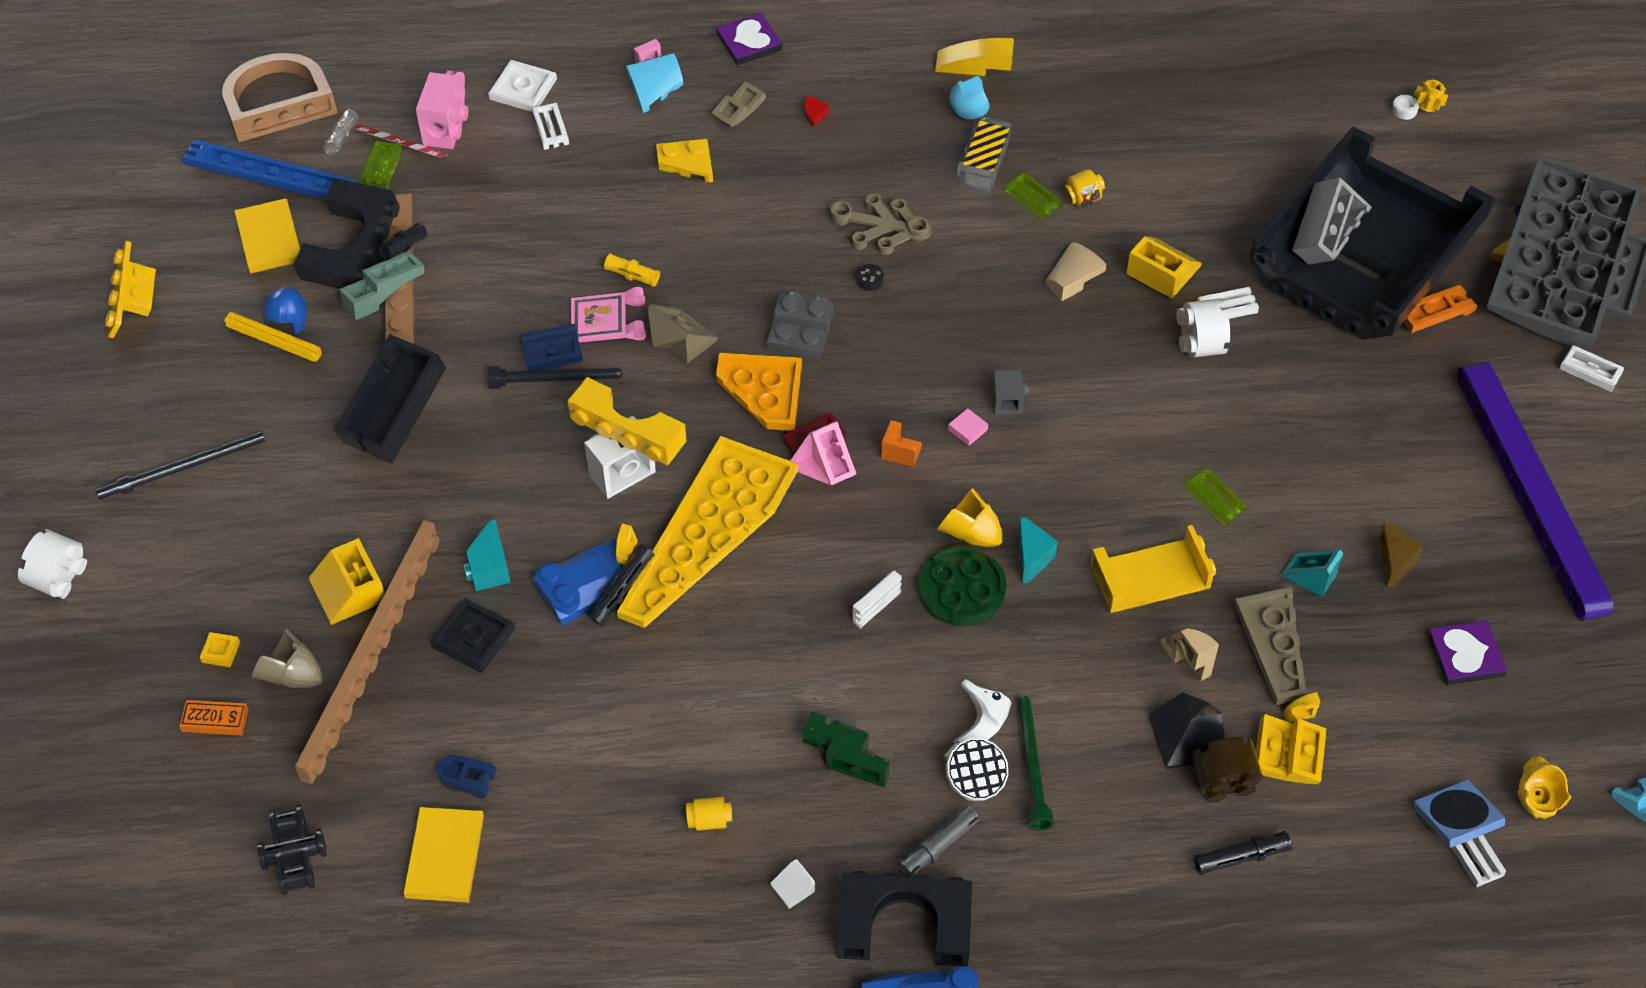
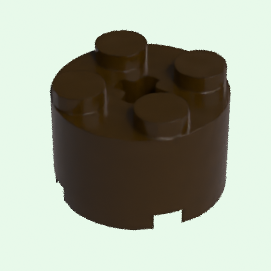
[1191,737,1263,802]

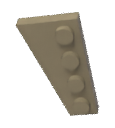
[1234,587,1306,705]

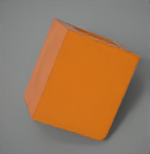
[881,420,922,468]

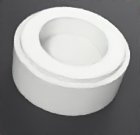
[1392,95,1419,120]

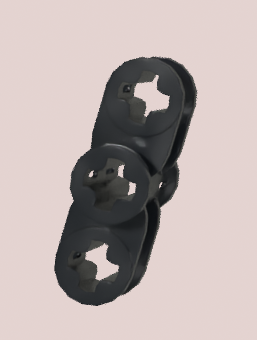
[257,804,327,895]

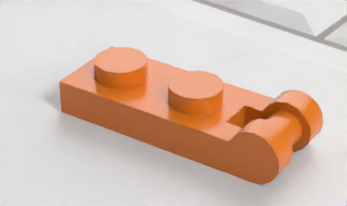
[1403,285,1477,333]

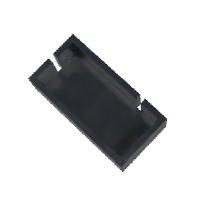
[334,334,446,464]

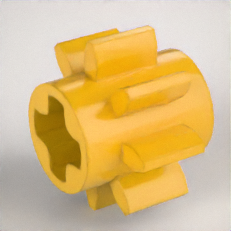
[1414,80,1448,112]

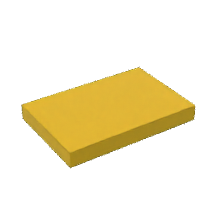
[234,198,300,274]
[404,807,484,903]

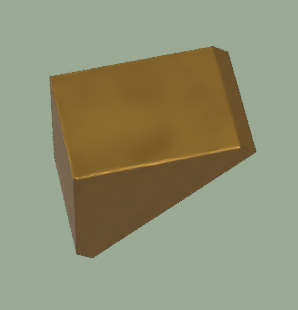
[1378,522,1423,587]

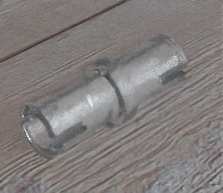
[323,109,359,155]

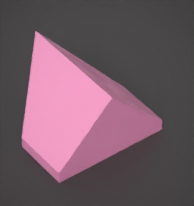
[790,421,856,485]

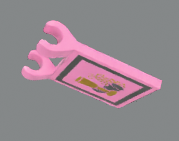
[571,287,646,343]

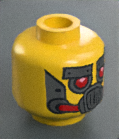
[1064,169,1105,208]

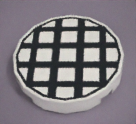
[945,738,1008,801]

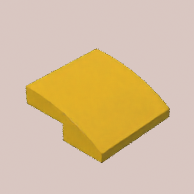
[1256,714,1327,784]

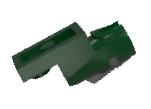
[802,712,890,788]

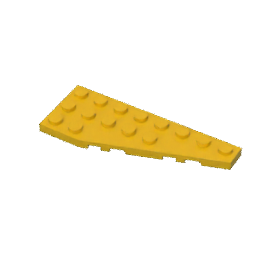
[617,436,798,628]

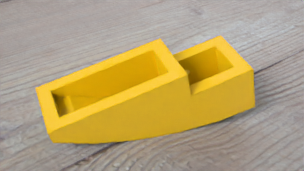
[935,38,1014,76]

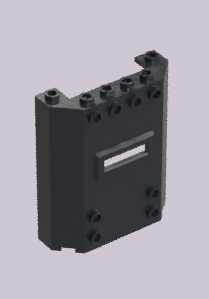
[1249,126,1495,340]

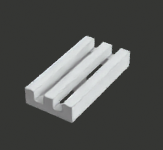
[532,103,569,150]
[1198,287,1259,319]
[1559,345,1624,392]
[853,571,902,629]
[1451,835,1506,887]

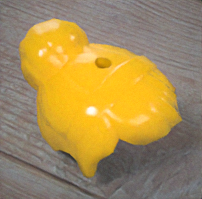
[1517,756,1571,819]

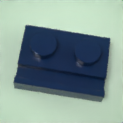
[520,324,583,371]

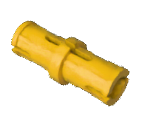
[604,253,660,287]

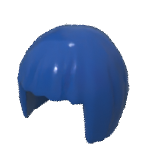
[262,287,308,334]

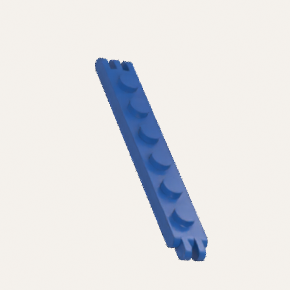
[181,140,358,199]

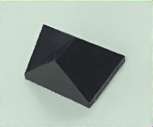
[1149,692,1225,769]

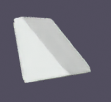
[770,859,815,909]

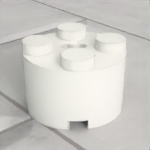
[1176,299,1230,358]
[18,529,87,599]

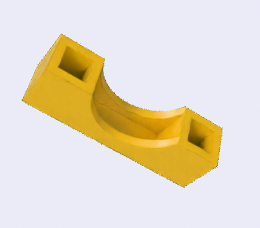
[568,377,687,466]

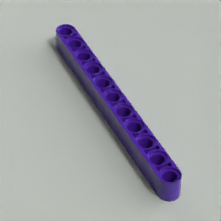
[1457,361,1613,621]

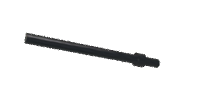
[95,431,266,500]

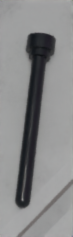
[488,366,623,389]

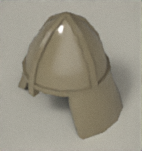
[251,628,323,688]

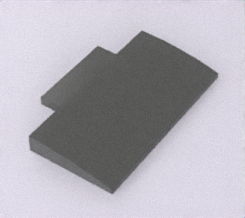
[1486,155,1646,352]

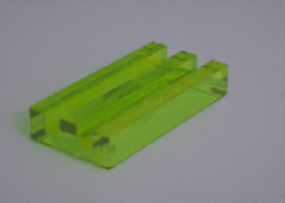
[360,141,402,188]
[1006,173,1062,220]
[1186,468,1247,526]

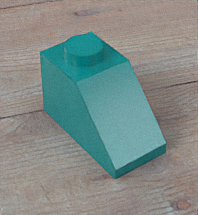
[463,520,511,591]

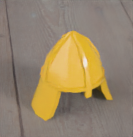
[937,488,1002,548]

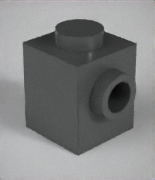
[992,369,1029,414]

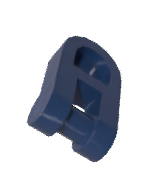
[437,755,497,799]

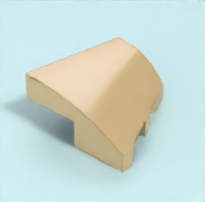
[1045,242,1106,301]
[1159,628,1219,681]

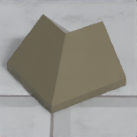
[648,304,718,364]

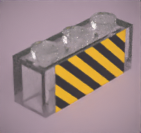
[956,116,1012,195]

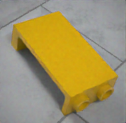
[1090,525,1216,613]

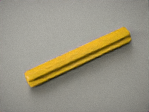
[224,312,322,362]

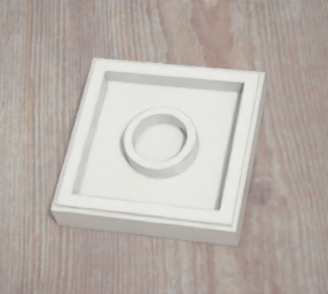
[489,60,557,112]

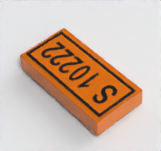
[179,700,249,736]

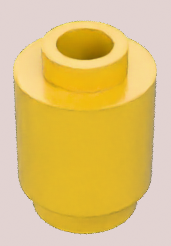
[686,796,732,831]

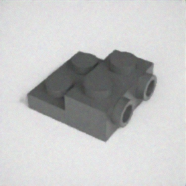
[767,292,833,359]

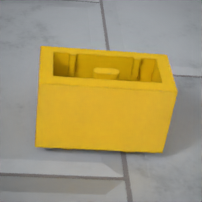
[1127,236,1202,299]
[309,538,385,625]

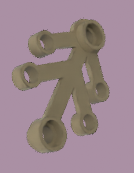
[831,193,931,255]

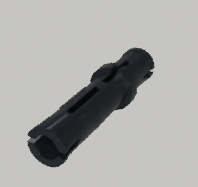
[587,544,655,626]
[1194,830,1292,875]

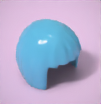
[949,76,990,120]

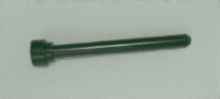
[1018,695,1054,831]

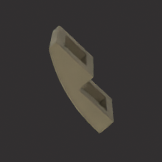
[711,81,766,127]

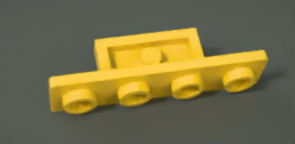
[105,241,156,338]

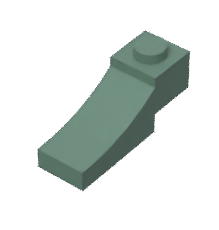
[340,251,425,320]

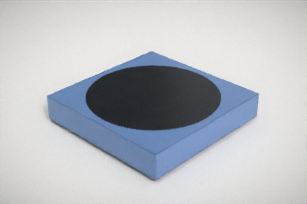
[1414,780,1505,848]

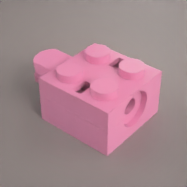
[416,70,468,149]

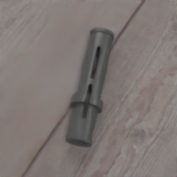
[897,806,980,877]

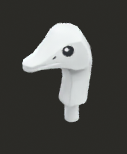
[944,679,1012,760]

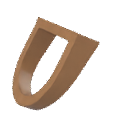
[222,53,338,142]

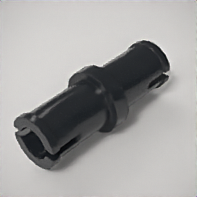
[378,223,427,260]

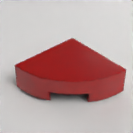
[804,95,830,126]

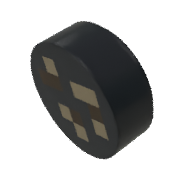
[857,264,884,291]

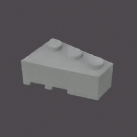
[1293,178,1372,264]

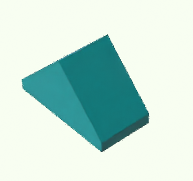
[1018,518,1058,583]
[1282,549,1343,597]

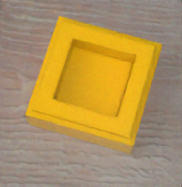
[200,632,240,668]

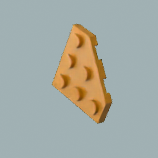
[716,353,802,431]

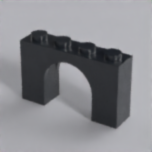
[293,178,400,289]
[837,871,972,967]

